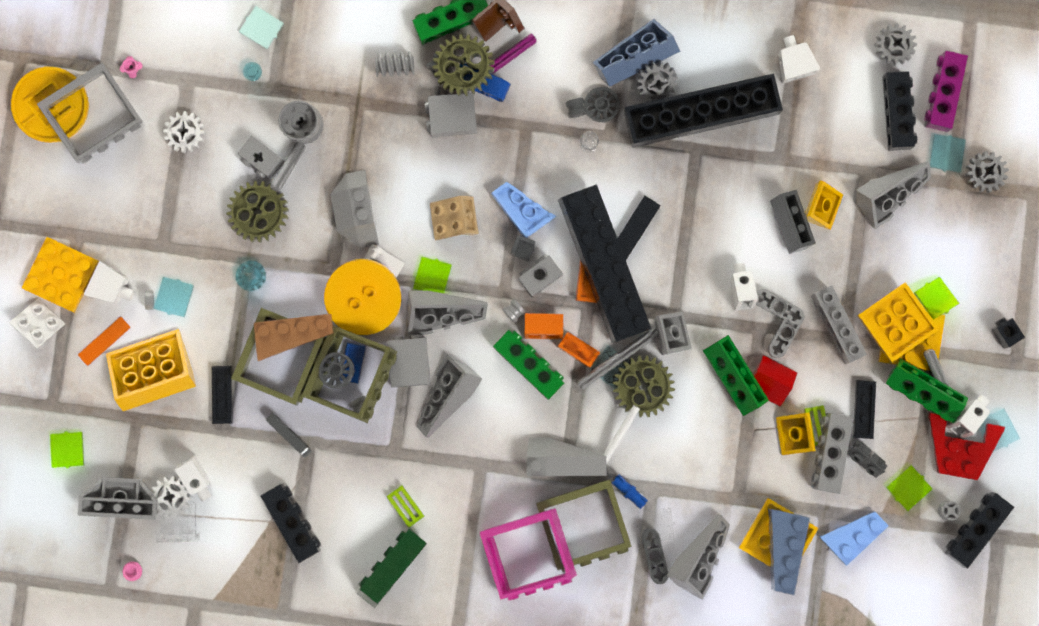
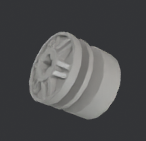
[278,100,324,144]

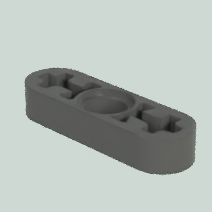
[266,412,312,458]
[642,528,668,584]

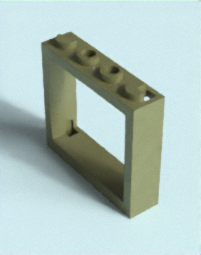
[231,308,327,406]
[302,325,397,423]
[536,479,632,573]

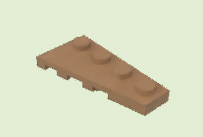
[254,314,334,362]

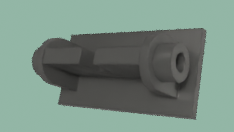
[847,440,887,478]

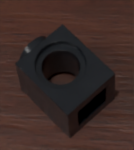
[991,317,1025,349]

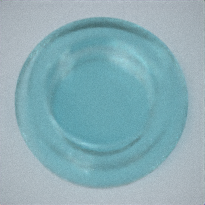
[243,62,262,81]

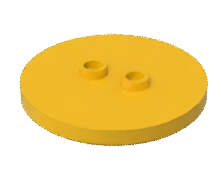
[11,66,89,143]
[324,259,401,335]

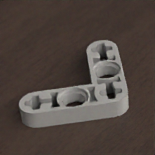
[756,289,805,358]

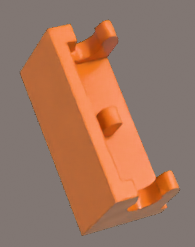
[525,313,563,340]
[557,332,600,369]

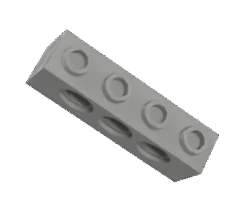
[811,286,867,364]
[811,413,854,494]

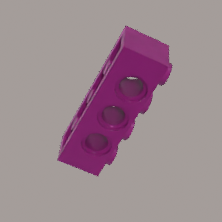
[924,50,968,132]

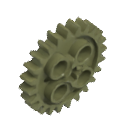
[432,34,495,96]
[226,181,289,243]
[612,355,675,418]

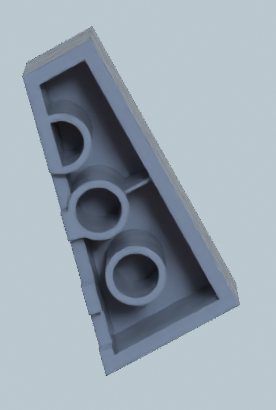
[593,19,681,87]
[768,508,810,595]

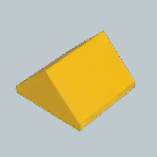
[805,180,843,230]
[776,412,816,455]

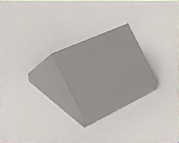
[654,312,692,355]

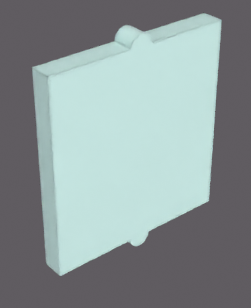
[239,6,284,49]

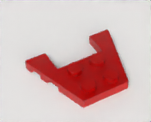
[928,413,1005,480]

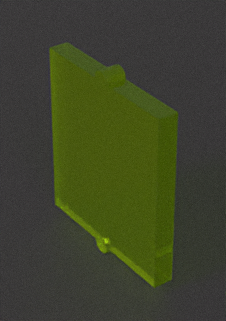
[413,257,452,294]
[914,277,960,320]
[50,431,84,469]
[886,465,933,511]

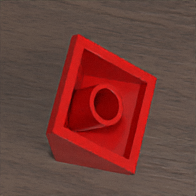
[753,355,797,407]

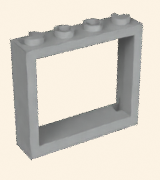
[37,63,143,164]

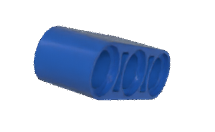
[460,63,511,102]

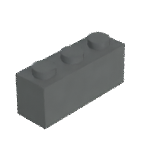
[770,190,816,254]

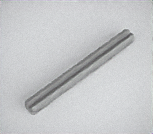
[577,328,659,389]

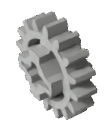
[874,23,917,66]
[636,60,678,101]
[965,151,1009,193]

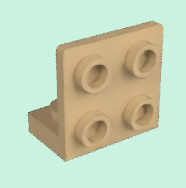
[430,196,479,240]

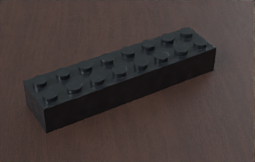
[624,73,783,148]
[558,184,652,343]

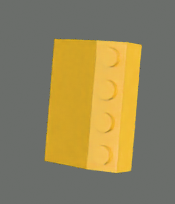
[106,329,196,411]

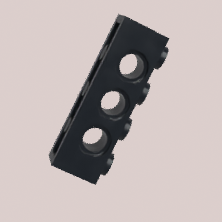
[882,71,917,151]
[260,484,322,563]
[945,492,1014,569]

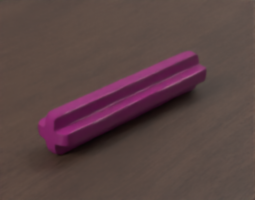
[491,33,537,73]

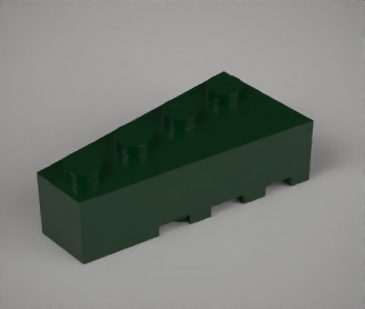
[357,529,427,608]

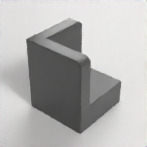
[511,235,536,262]

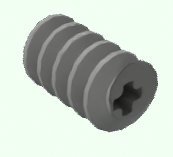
[375,51,415,77]

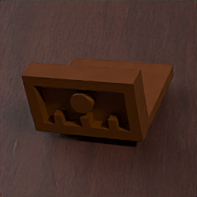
[472,0,525,42]

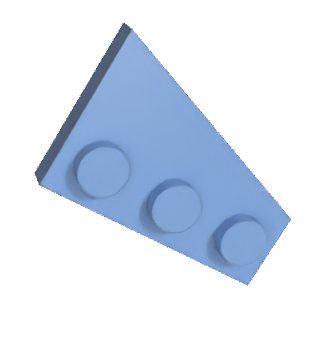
[491,182,556,238]
[819,511,888,566]

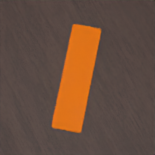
[78,317,130,366]

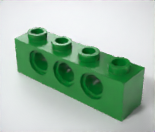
[412,0,488,45]
[493,330,564,400]
[703,335,769,416]
[885,358,968,423]

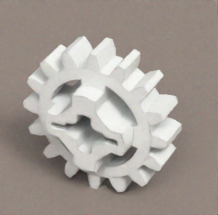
[163,111,206,153]
[152,476,193,518]

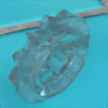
[236,261,266,291]

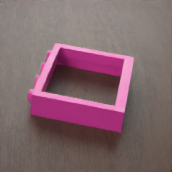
[479,508,577,601]

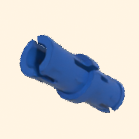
[611,474,648,509]

